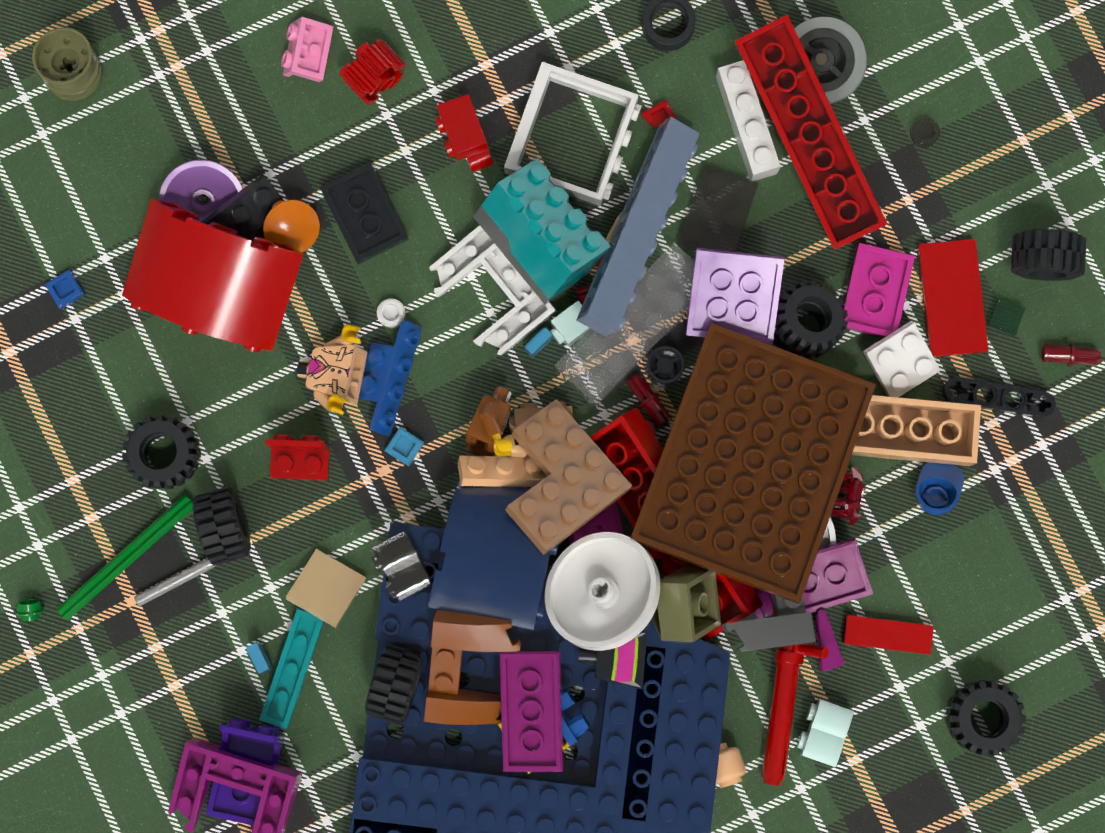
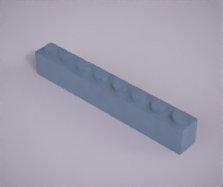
[576,117,700,336]

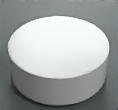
[377,299,406,328]

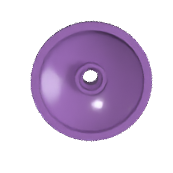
[159,159,243,222]

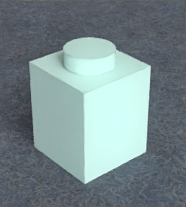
[550,301,592,347]

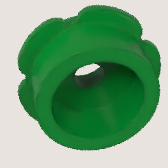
[15,599,44,621]

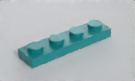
[259,608,324,729]

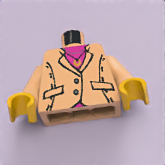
[296,324,368,415]

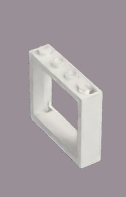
[504,62,642,206]

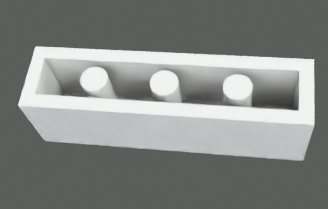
[716,60,781,182]

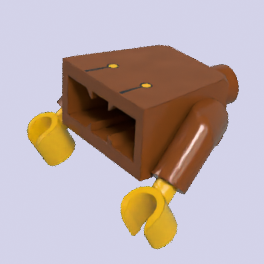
[466,386,513,456]

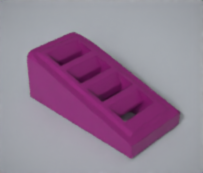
[814,609,844,672]

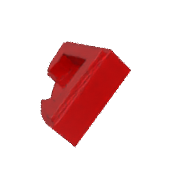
[641,100,677,129]

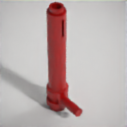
[761,644,829,786]

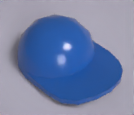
[915,462,964,516]

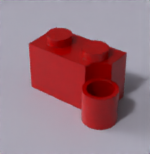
[434,94,494,173]

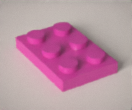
[843,243,915,338]

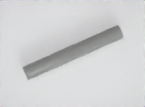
[134,558,216,607]

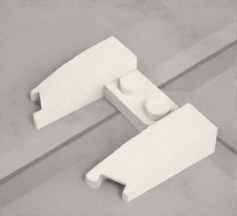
[429,225,558,356]

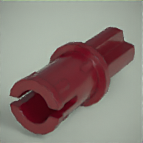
[1041,343,1101,366]
[627,374,673,428]

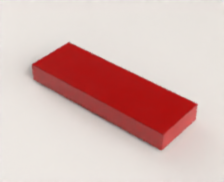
[843,615,934,655]

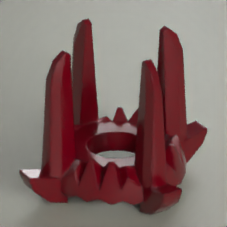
[831,466,866,525]

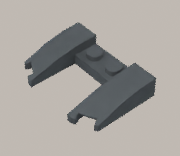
[722,594,816,653]

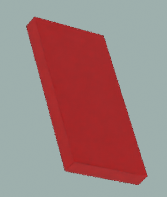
[917,239,989,358]

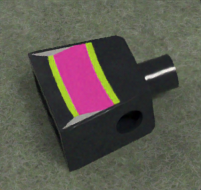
[578,631,647,689]

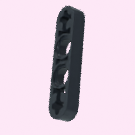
[942,377,1056,418]

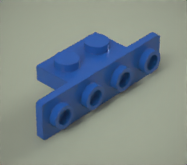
[359,320,422,436]

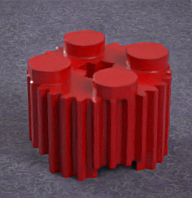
[339,39,406,105]

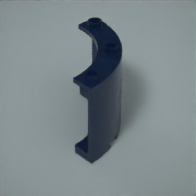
[428,477,558,630]

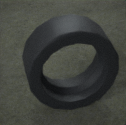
[642,0,696,51]

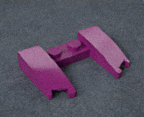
[168,738,303,833]

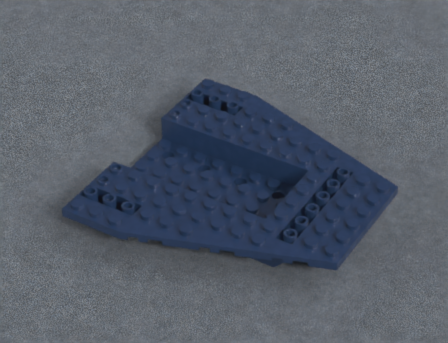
[350,522,731,833]

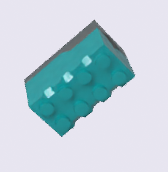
[473,158,611,305]

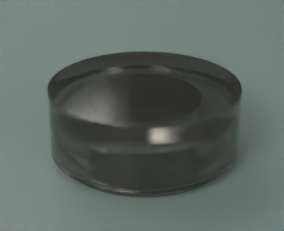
[910,118,940,148]

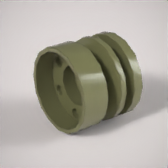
[32,27,103,101]

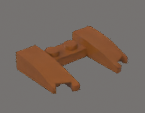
[424,609,521,725]

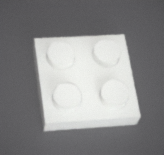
[863,321,941,398]

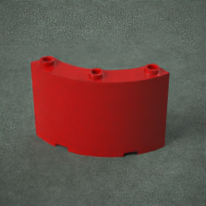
[122,198,304,353]

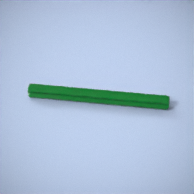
[57,495,193,620]

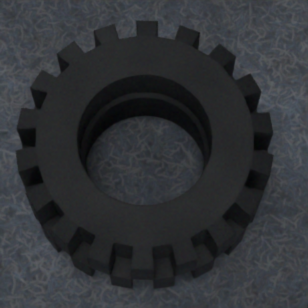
[1010,229,1087,281]
[774,281,848,360]
[122,415,201,490]
[192,486,251,566]
[365,643,424,725]
[946,681,1026,756]

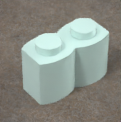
[797,699,854,767]

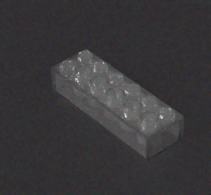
[554,243,694,409]

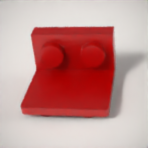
[265,434,330,481]

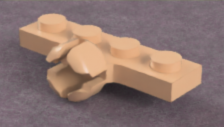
[458,435,547,487]

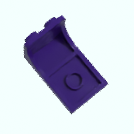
[206,718,285,826]

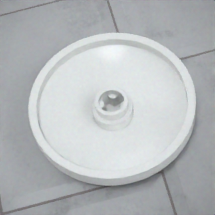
[545,532,660,651]

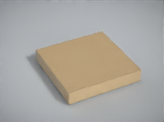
[286,549,366,628]

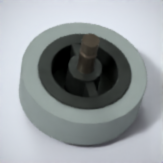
[795,17,867,103]

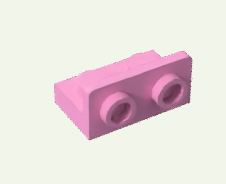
[281,17,333,82]

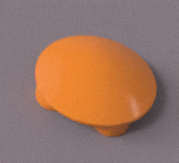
[263,200,320,253]

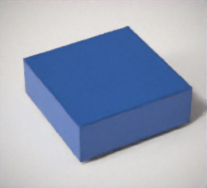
[45,270,85,309]

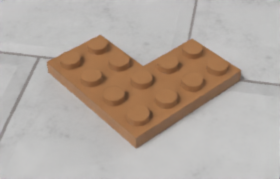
[505,399,632,555]

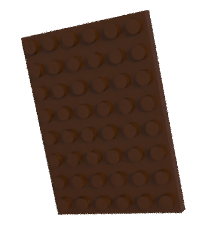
[630,323,876,604]

